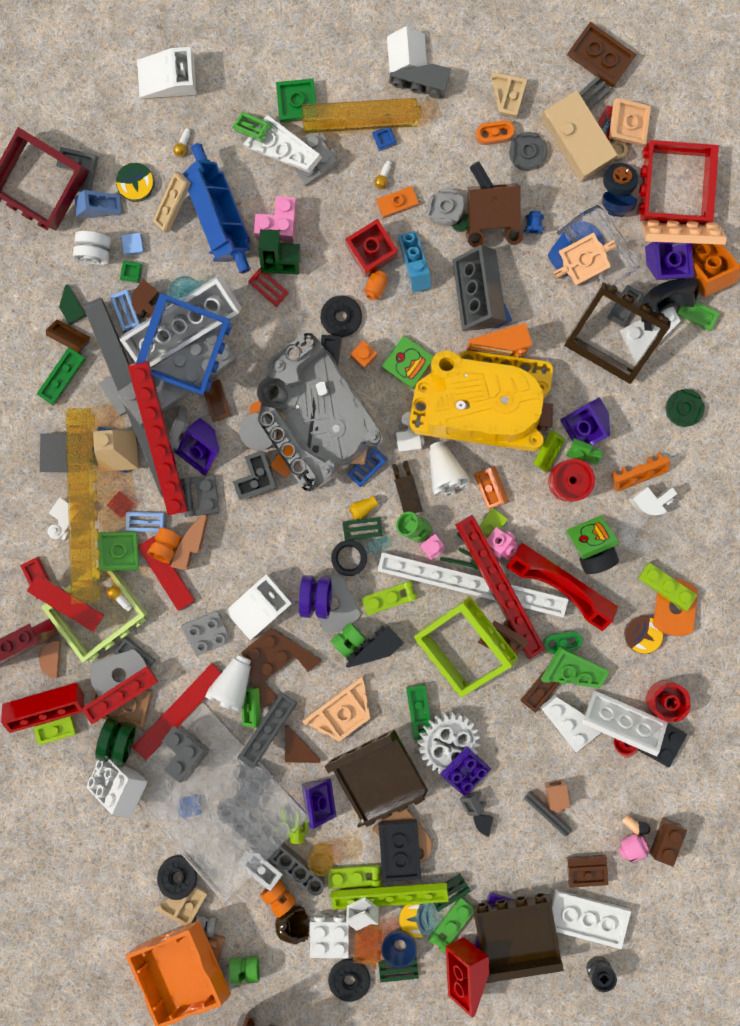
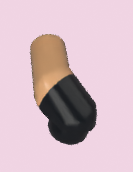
[622,815,651,835]

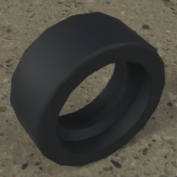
[331,540,367,576]
[579,547,619,574]

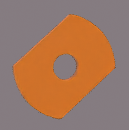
[653,579,698,636]

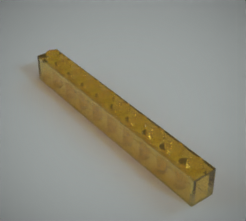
[65,408,101,605]

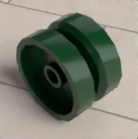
[95,717,136,766]

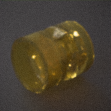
[308,843,334,876]

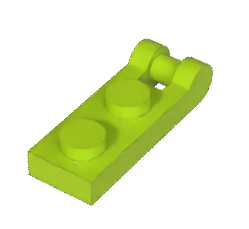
[361,580,418,616]
[327,864,382,889]

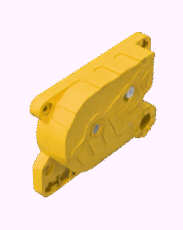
[409,350,553,451]

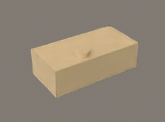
[541,90,617,182]

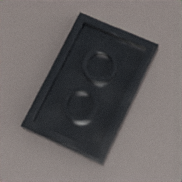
[378,819,421,882]

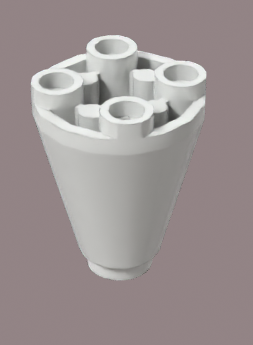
[429,441,471,497]
[205,654,251,712]

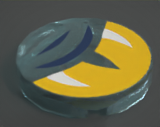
[398,903,437,939]

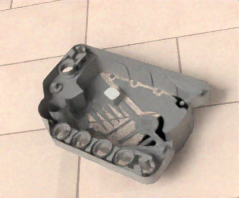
[257,333,383,492]

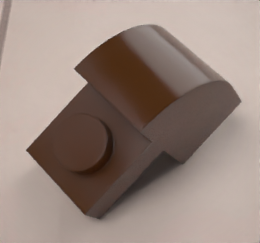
[132,279,160,319]

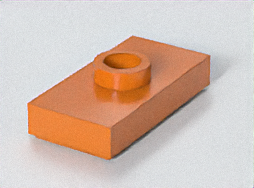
[376,186,419,218]

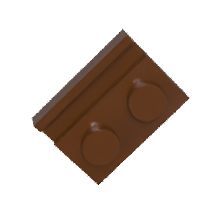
[567,855,609,888]

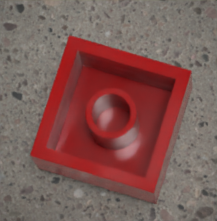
[345,219,398,277]

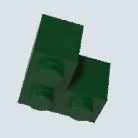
[258,229,301,275]

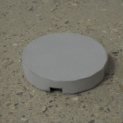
[427,188,465,226]
[239,412,278,451]

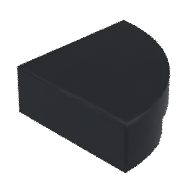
[473,814,493,837]

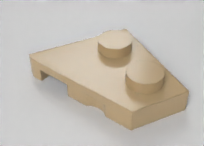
[156,885,208,926]

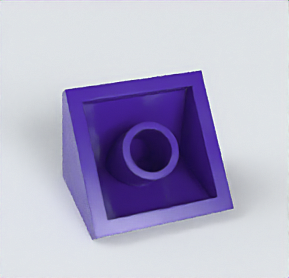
[301,779,337,829]

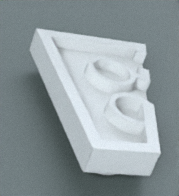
[620,307,680,363]
[540,695,601,753]

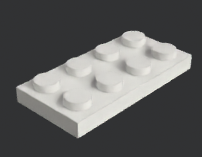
[582,691,668,756]
[552,889,631,949]

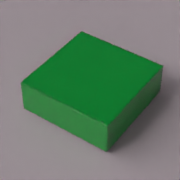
[120,261,143,284]

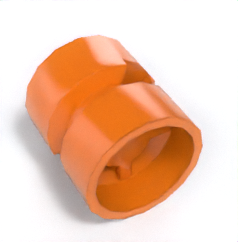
[147,528,182,564]
[260,879,296,918]

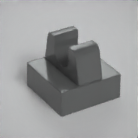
[460,792,486,816]

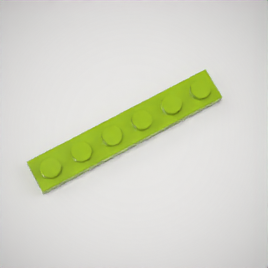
[331,883,449,910]

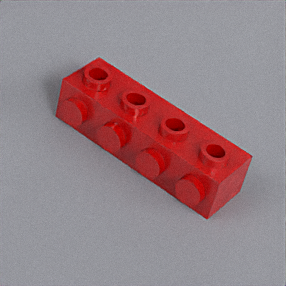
[1,683,84,733]

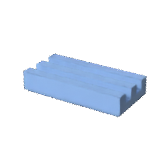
[110,289,141,332]
[126,512,165,532]

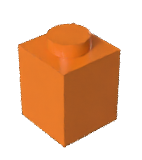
[350,340,377,370]

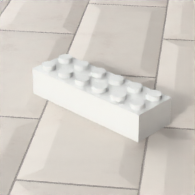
[119,274,242,367]

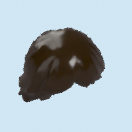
[275,906,310,945]

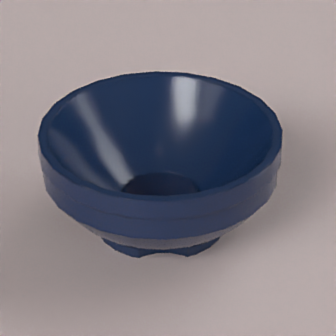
[602,191,637,217]
[381,930,417,968]

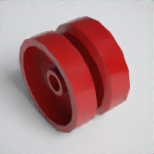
[548,459,595,502]

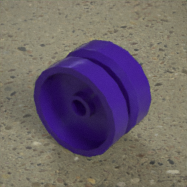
[299,575,332,620]

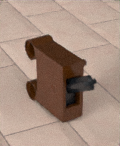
[466,161,523,248]

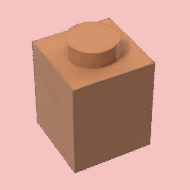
[544,780,570,812]

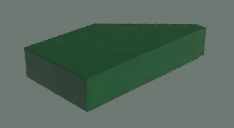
[59,284,87,325]

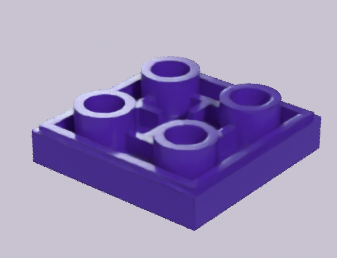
[440,746,491,796]

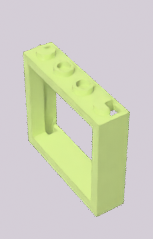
[41,564,149,663]

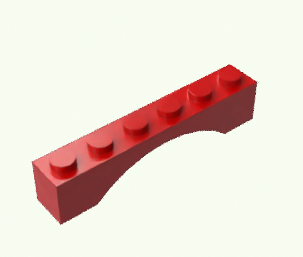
[506,543,618,632]

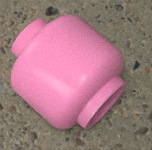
[619,833,650,863]

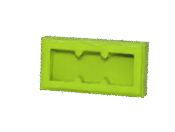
[533,430,565,473]
[479,508,508,539]

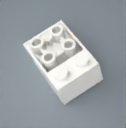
[137,47,197,99]
[225,574,293,640]
[86,757,147,818]

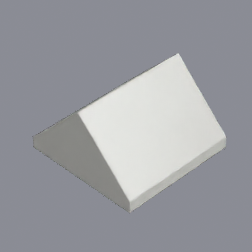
[387,26,427,72]

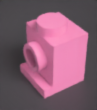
[419,534,445,560]

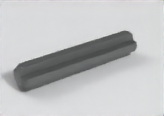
[524,791,572,836]

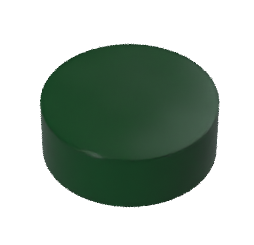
[451,213,468,232]

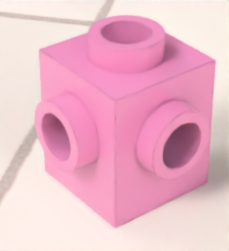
[486,527,519,560]

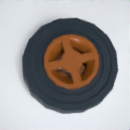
[603,163,638,196]

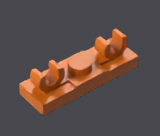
[612,453,670,492]

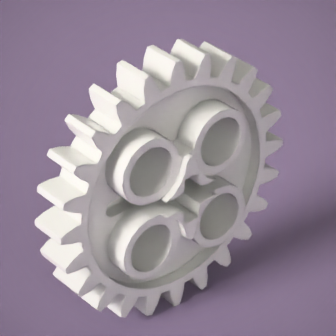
[418,712,480,774]

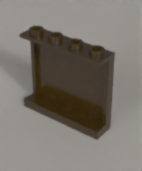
[324,729,428,828]
[473,893,564,983]

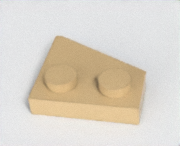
[491,72,528,119]

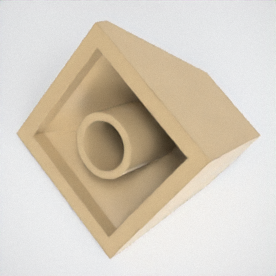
[93,430,139,472]

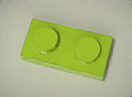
[33,716,77,746]

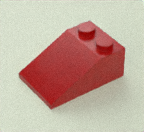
[446,937,489,1018]

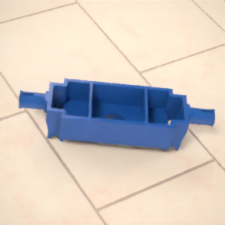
[183,143,251,274]

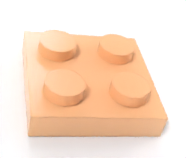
[609,98,651,146]

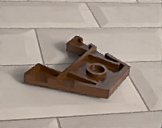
[241,628,322,709]

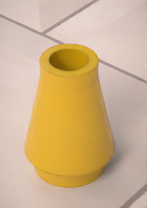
[348,496,378,520]

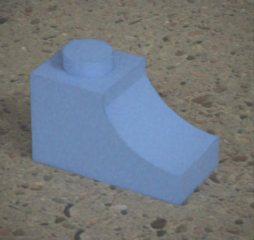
[74,190,122,218]

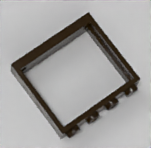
[564,282,671,384]

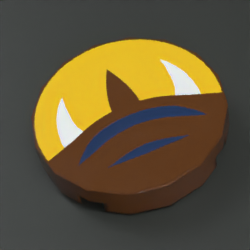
[624,616,664,654]

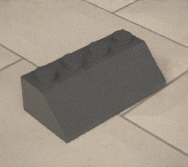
[452,244,506,331]

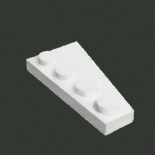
[243,115,322,173]

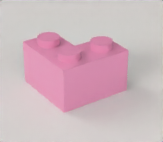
[254,196,297,242]

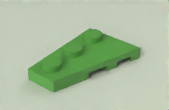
[541,646,610,688]

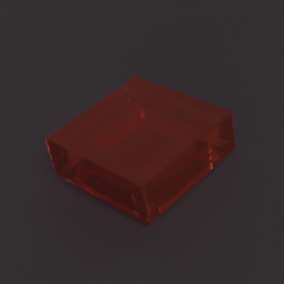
[107,491,135,518]

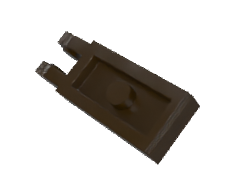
[392,460,423,514]

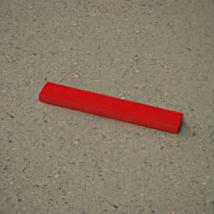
[132,663,222,760]

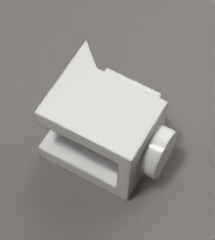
[346,897,379,931]

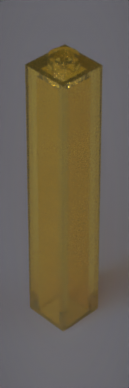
[302,98,422,133]

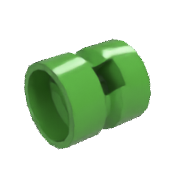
[396,512,431,543]
[330,622,367,658]
[229,956,260,985]

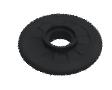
[320,295,362,337]
[157,855,197,900]
[328,959,371,1002]

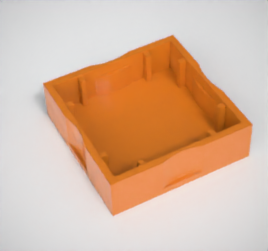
[125,921,231,1026]

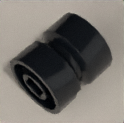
[586,956,617,992]

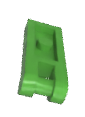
[428,897,473,953]

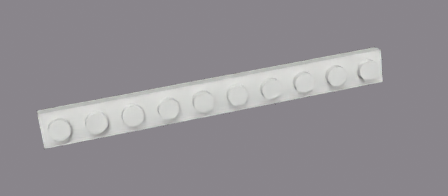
[377,552,568,618]

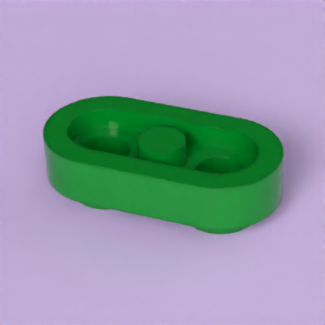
[543,631,583,654]

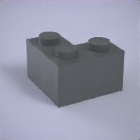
[233,450,278,500]
[162,725,210,783]

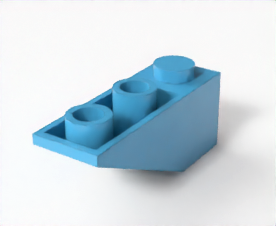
[398,231,431,293]

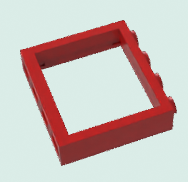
[638,140,719,225]

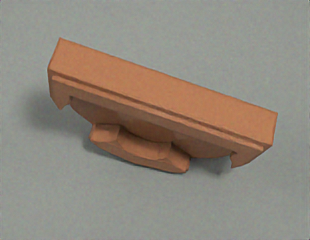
[39,640,61,679]

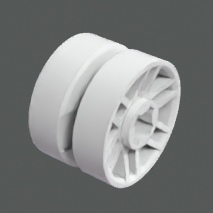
[73,231,111,265]

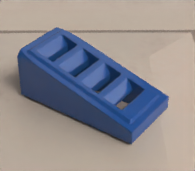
[347,446,388,487]

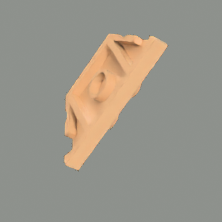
[302,676,370,742]

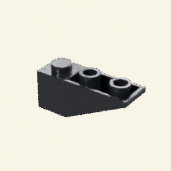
[346,625,404,668]

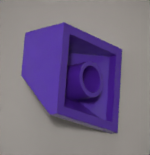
[645,242,694,280]
[560,397,610,445]
[175,418,219,476]

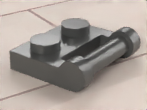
[181,475,219,517]

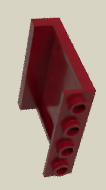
[0,619,59,665]

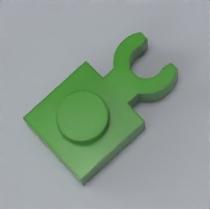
[566,439,603,465]

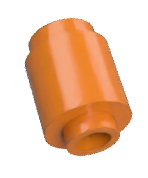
[364,270,388,301]

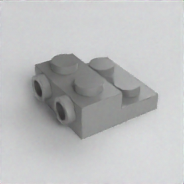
[292,129,338,186]

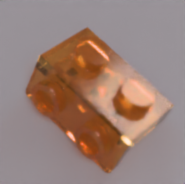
[353,923,383,969]

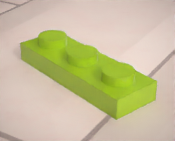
[637,562,697,611]

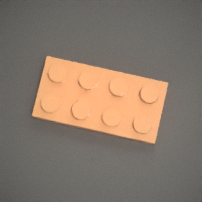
[641,220,727,245]

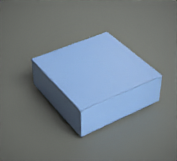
[121,233,144,256]

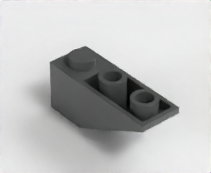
[389,64,451,99]

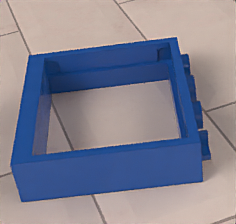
[136,293,232,395]

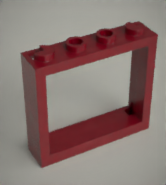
[0,127,89,231]

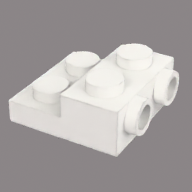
[310,914,349,958]

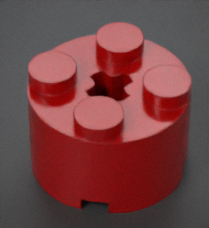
[645,680,691,722]

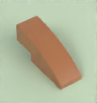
[171,515,209,570]

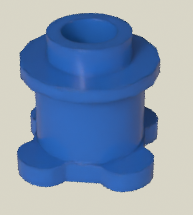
[524,211,545,234]

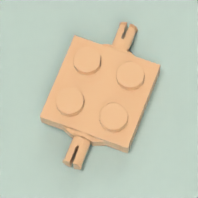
[553,233,617,286]

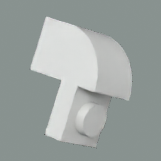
[629,487,677,516]

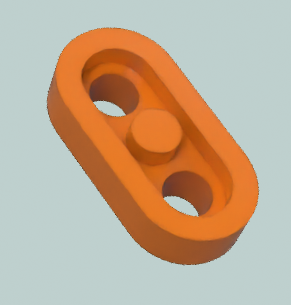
[476,120,514,145]

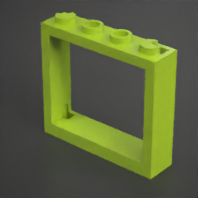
[414,596,518,698]

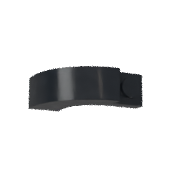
[641,278,699,331]

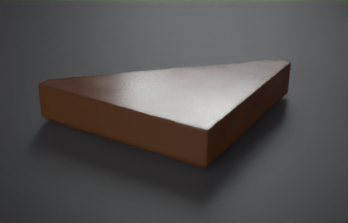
[285,725,321,763]

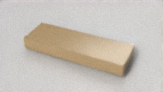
[153,171,191,232]

